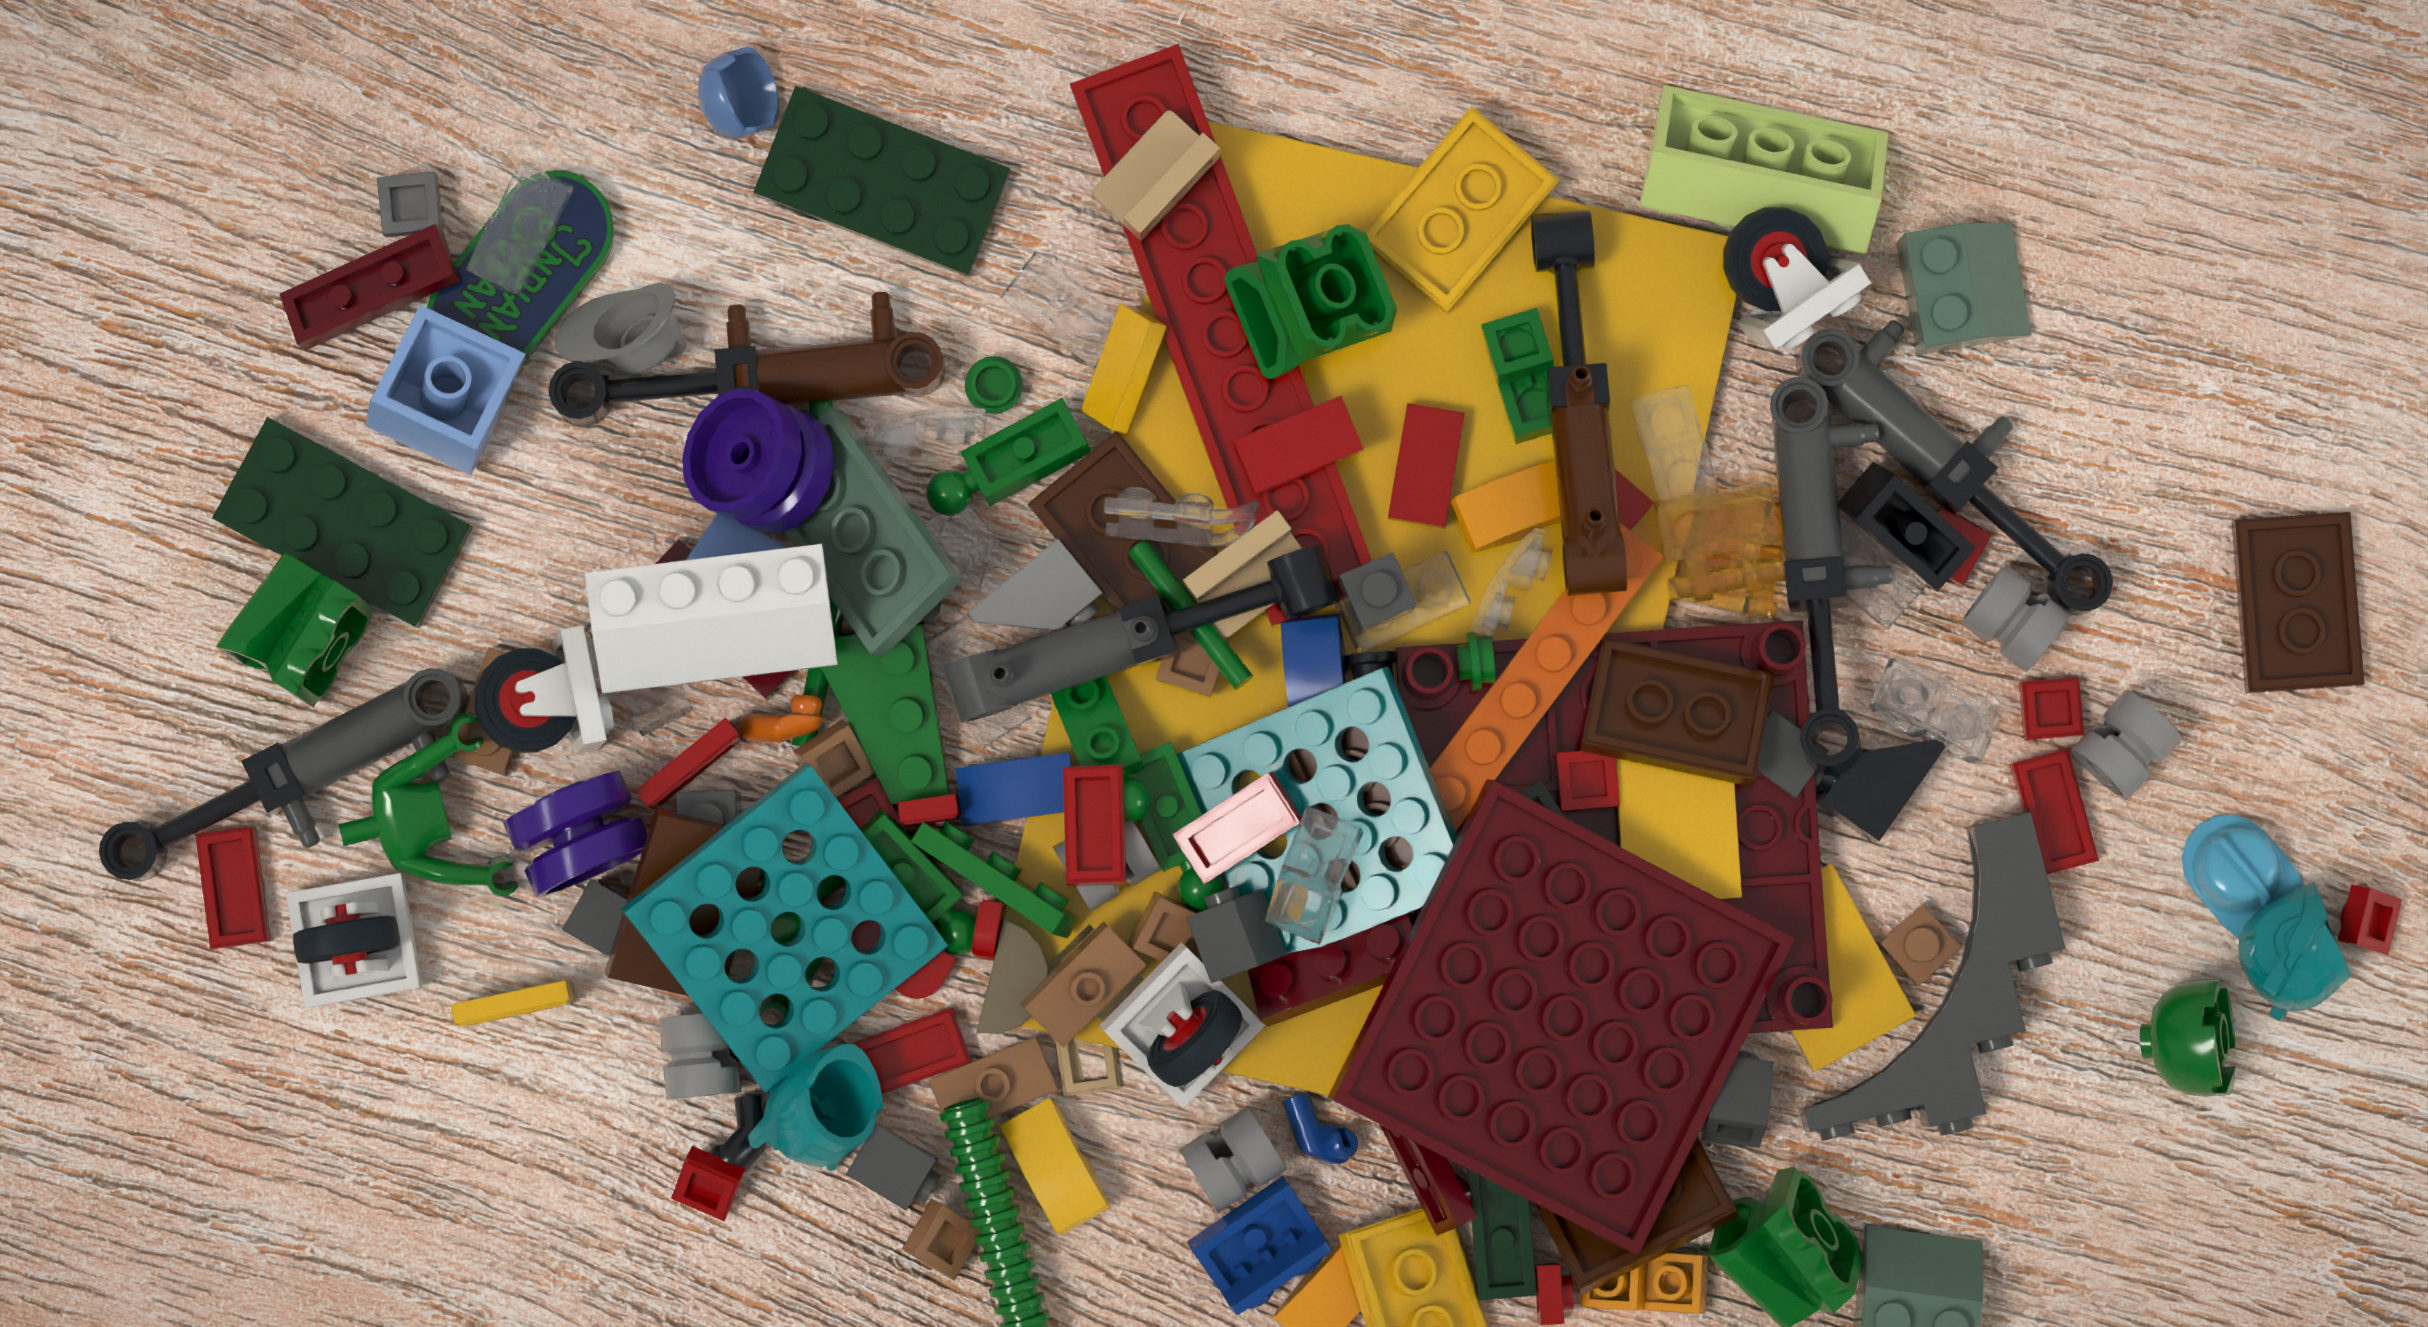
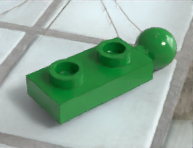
[926,398,1091,516]
[1051,676,1150,823]
[1129,741,1225,911]
[860,808,977,955]

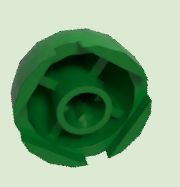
[2140,978,2236,1097]

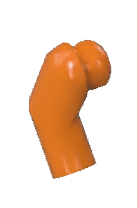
[740,695,824,743]

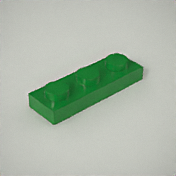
[911,821,1080,938]

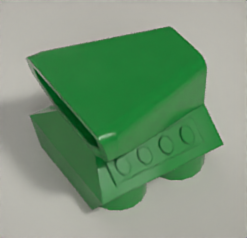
[1225,224,1397,379]
[216,552,375,708]
[1708,1167,1864,1327]

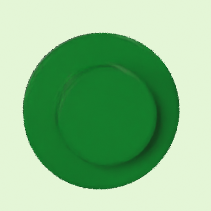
[965,356,1023,415]
[1456,632,1496,691]

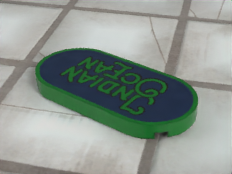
[427,171,614,365]

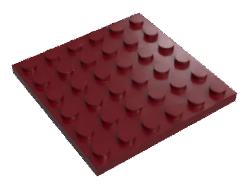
[1327,779,1795,1255]

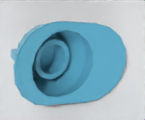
[2182,815,2304,939]

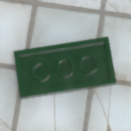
[753,86,1011,278]
[212,417,473,629]

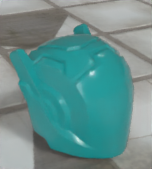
[2238,882,2351,1021]
[748,1044,883,1171]

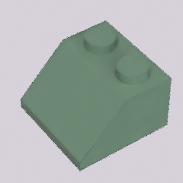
[1896,222,2031,356]
[1853,1225,1983,1327]

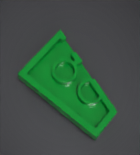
[820,622,950,805]

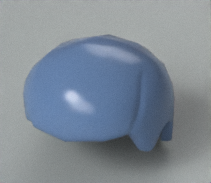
[697,47,779,139]

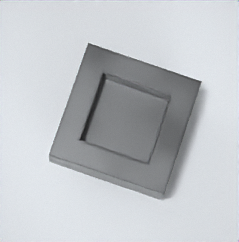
[377,171,443,238]

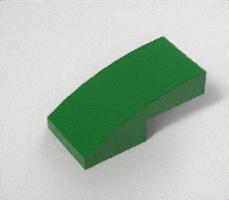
[1481,308,1554,444]

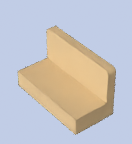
[1092,110,1220,241]
[1183,510,1302,638]

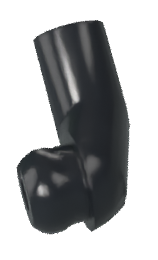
[710,1094,768,1172]

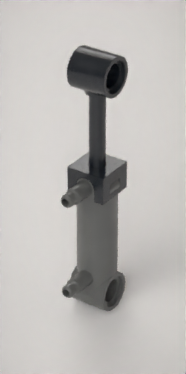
[1796,320,2113,616]
[1770,377,1893,776]
[944,545,1340,723]
[99,668,468,881]

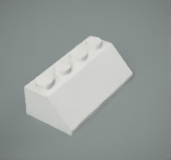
[585,544,838,694]

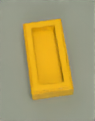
[1080,303,1167,434]
[450,980,576,1027]

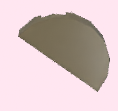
[976,919,1048,1034]

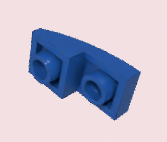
[1281,613,1348,707]
[955,753,1072,826]

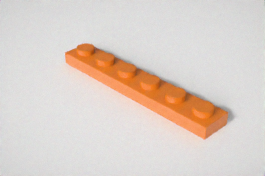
[1430,523,1664,832]

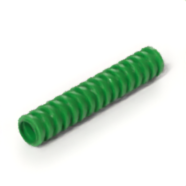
[939,1097,1050,1327]

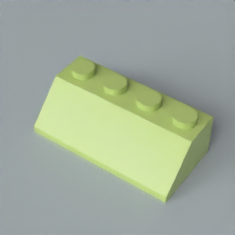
[1639,85,1889,254]

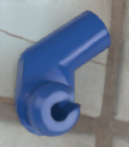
[1282,1092,1358,1164]

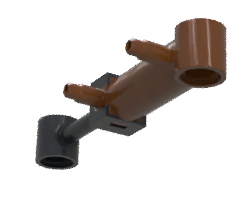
[1531,210,1627,596]
[548,292,946,427]

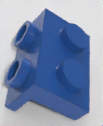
[1187,1176,1332,1315]

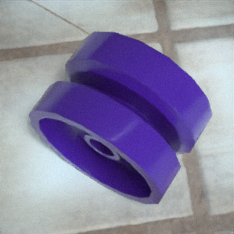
[682,388,834,533]
[503,770,648,898]

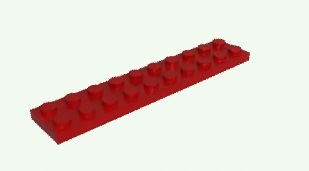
[1070,44,1372,627]

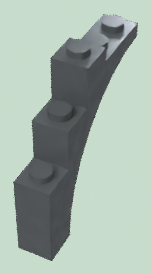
[1799,812,2065,1141]

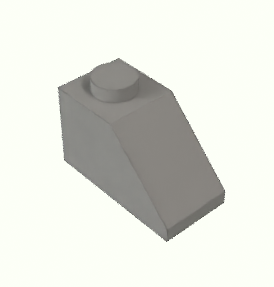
[966,539,1102,631]

